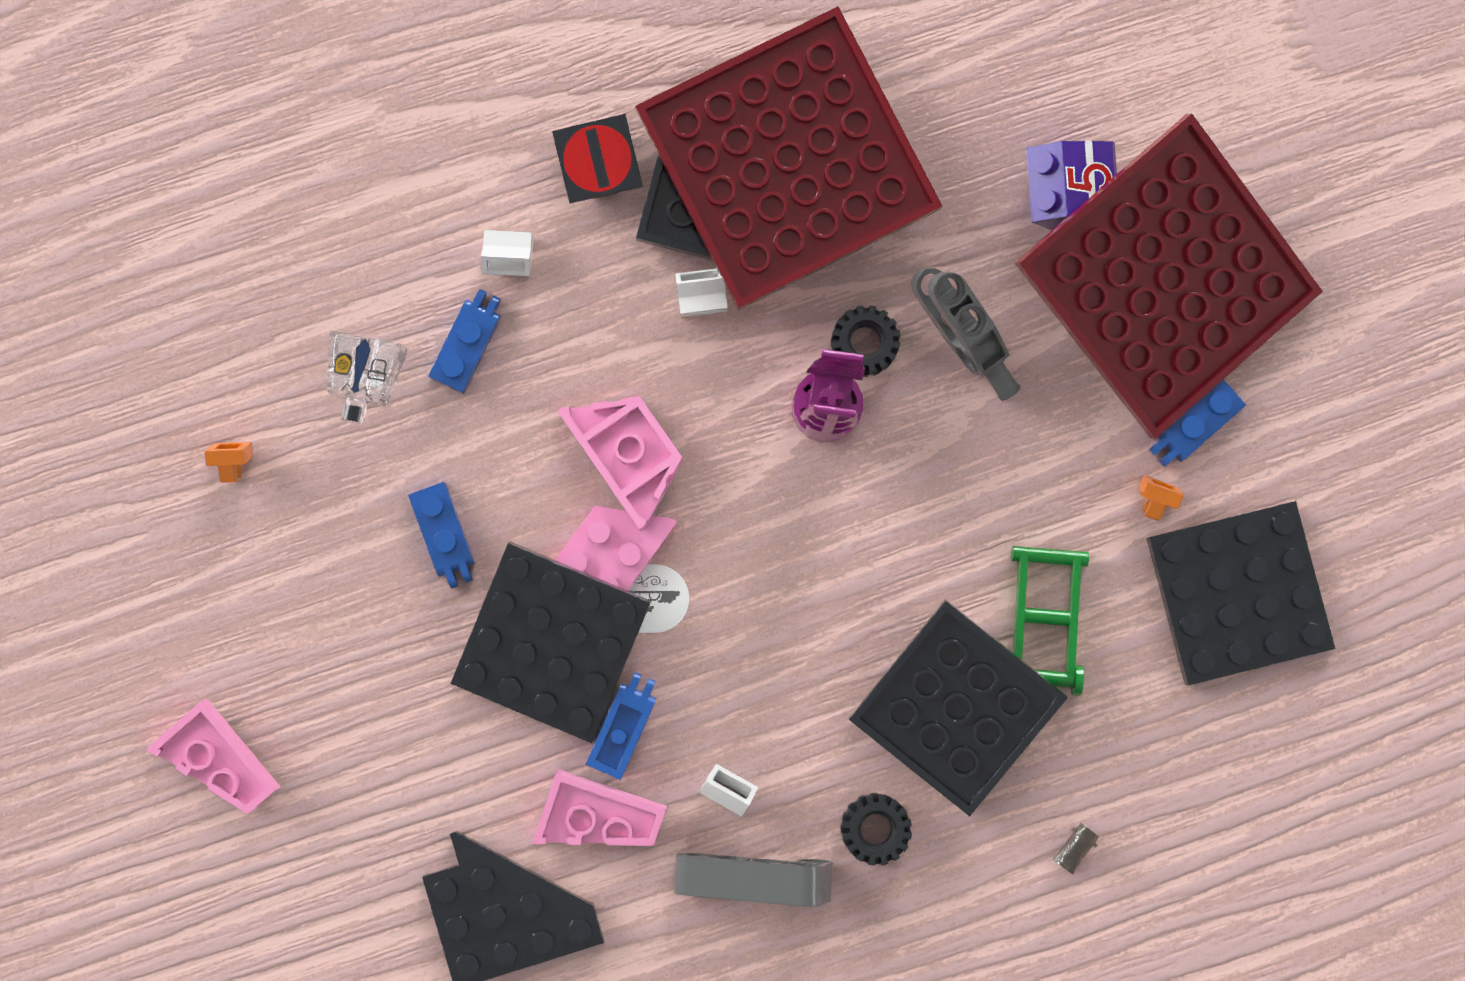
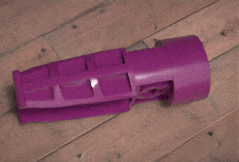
[792,349,864,443]

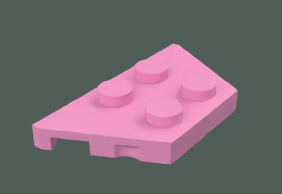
[558,396,683,531]
[555,506,678,591]

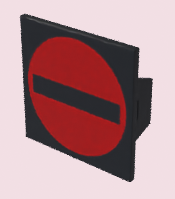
[552,114,643,204]

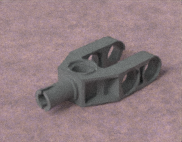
[911,267,1021,401]

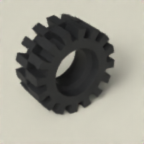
[831,305,901,377]
[840,793,912,866]

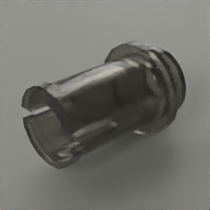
[1053,823,1099,874]

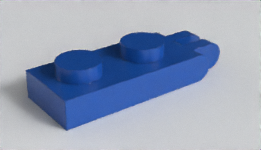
[428,289,501,394]
[1149,379,1246,466]
[408,482,475,589]
[585,672,657,780]

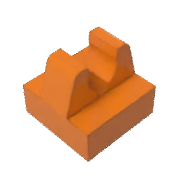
[205,442,253,483]
[1138,475,1184,521]

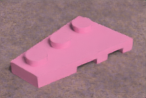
[146,699,280,814]
[532,769,667,846]

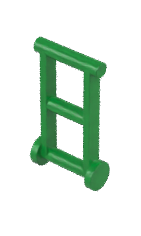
[1011,546,1089,696]

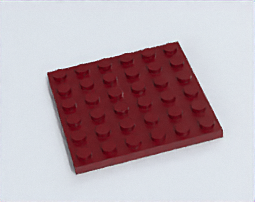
[635,6,943,311]
[1015,113,1323,439]

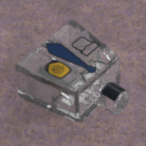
[327,331,407,424]

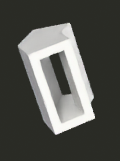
[481,230,534,276]
[675,268,728,318]
[699,764,758,817]

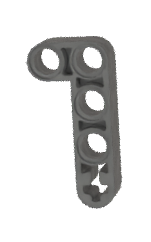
[674,853,833,907]

